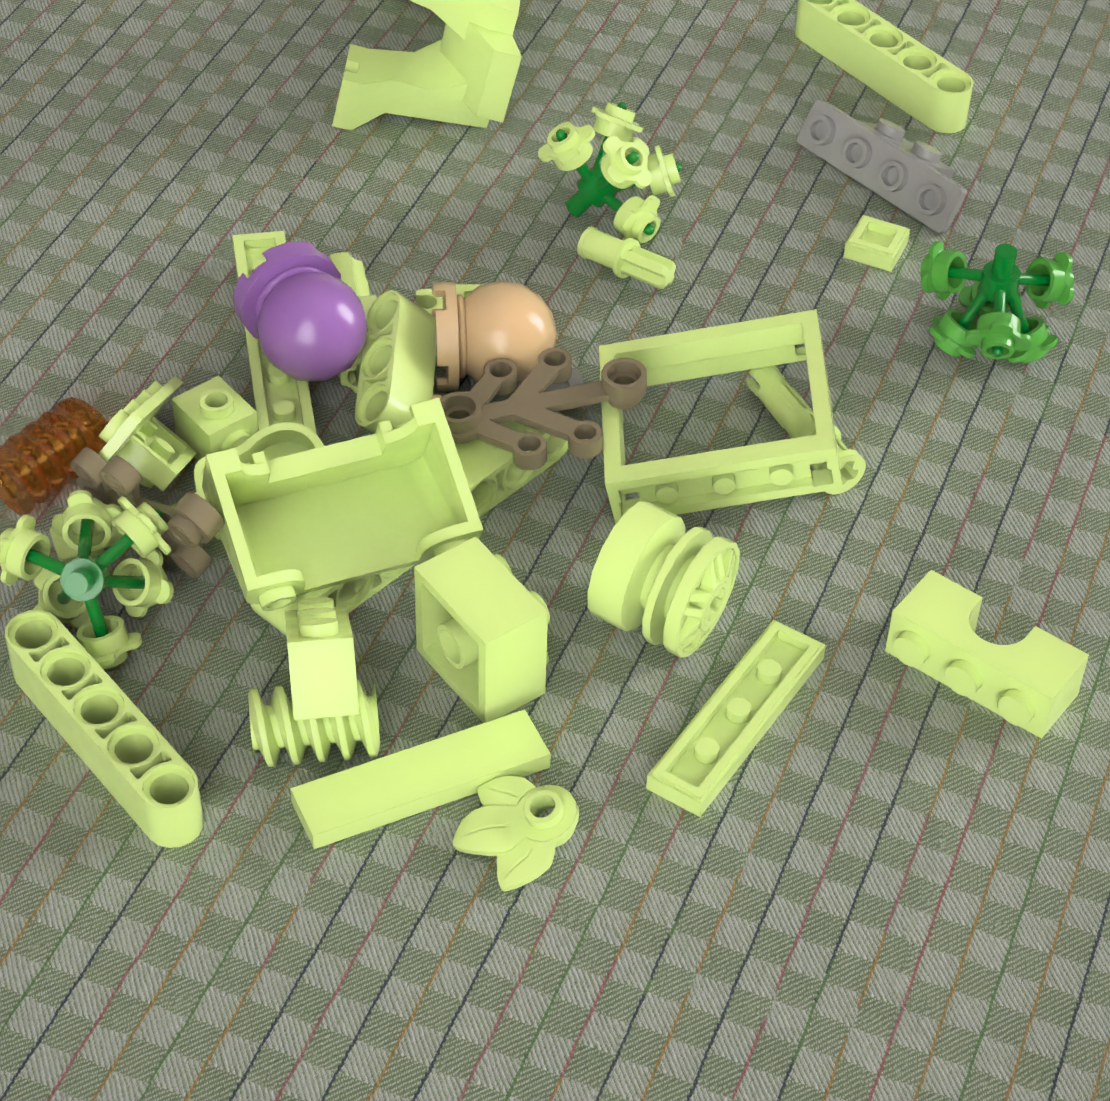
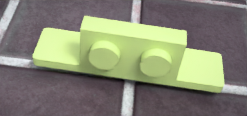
[99,376,198,492]

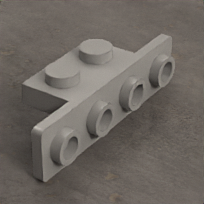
[797,99,967,233]

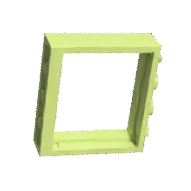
[599,309,843,524]

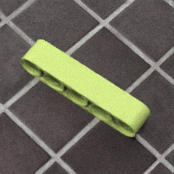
[794,0,974,134]
[5,610,203,848]

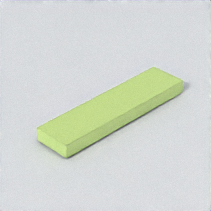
[646,619,826,817]
[290,709,551,849]

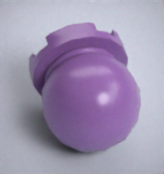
[233,242,368,382]

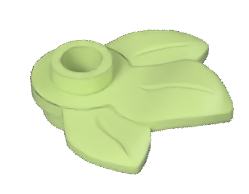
[453,776,579,892]

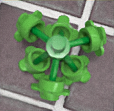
[920,241,1074,363]

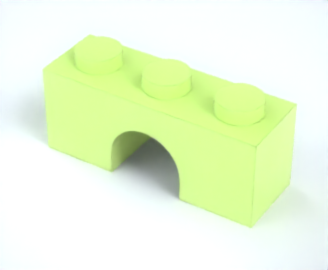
[885,570,1089,739]
[285,598,360,720]

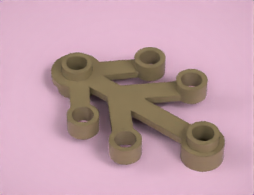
[440,347,647,470]
[70,447,224,579]

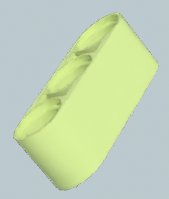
[355,290,437,434]

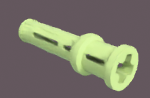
[746,365,866,495]

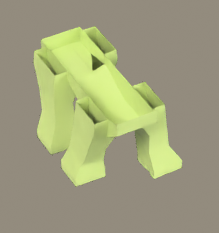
[332,0,522,131]

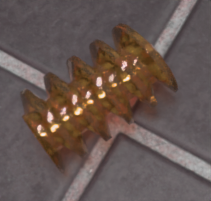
[0,397,108,515]

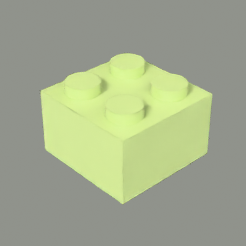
[414,536,550,723]

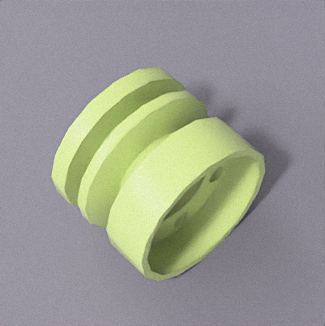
[587,502,740,658]

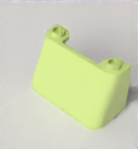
[202,398,484,611]

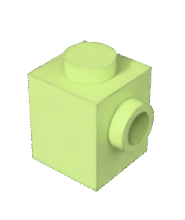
[171,375,258,461]

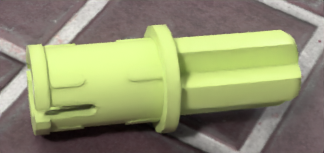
[577,226,676,289]

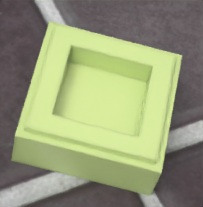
[843,215,910,272]

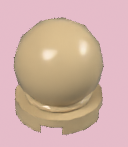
[432,281,557,392]

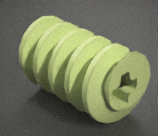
[248,679,380,767]

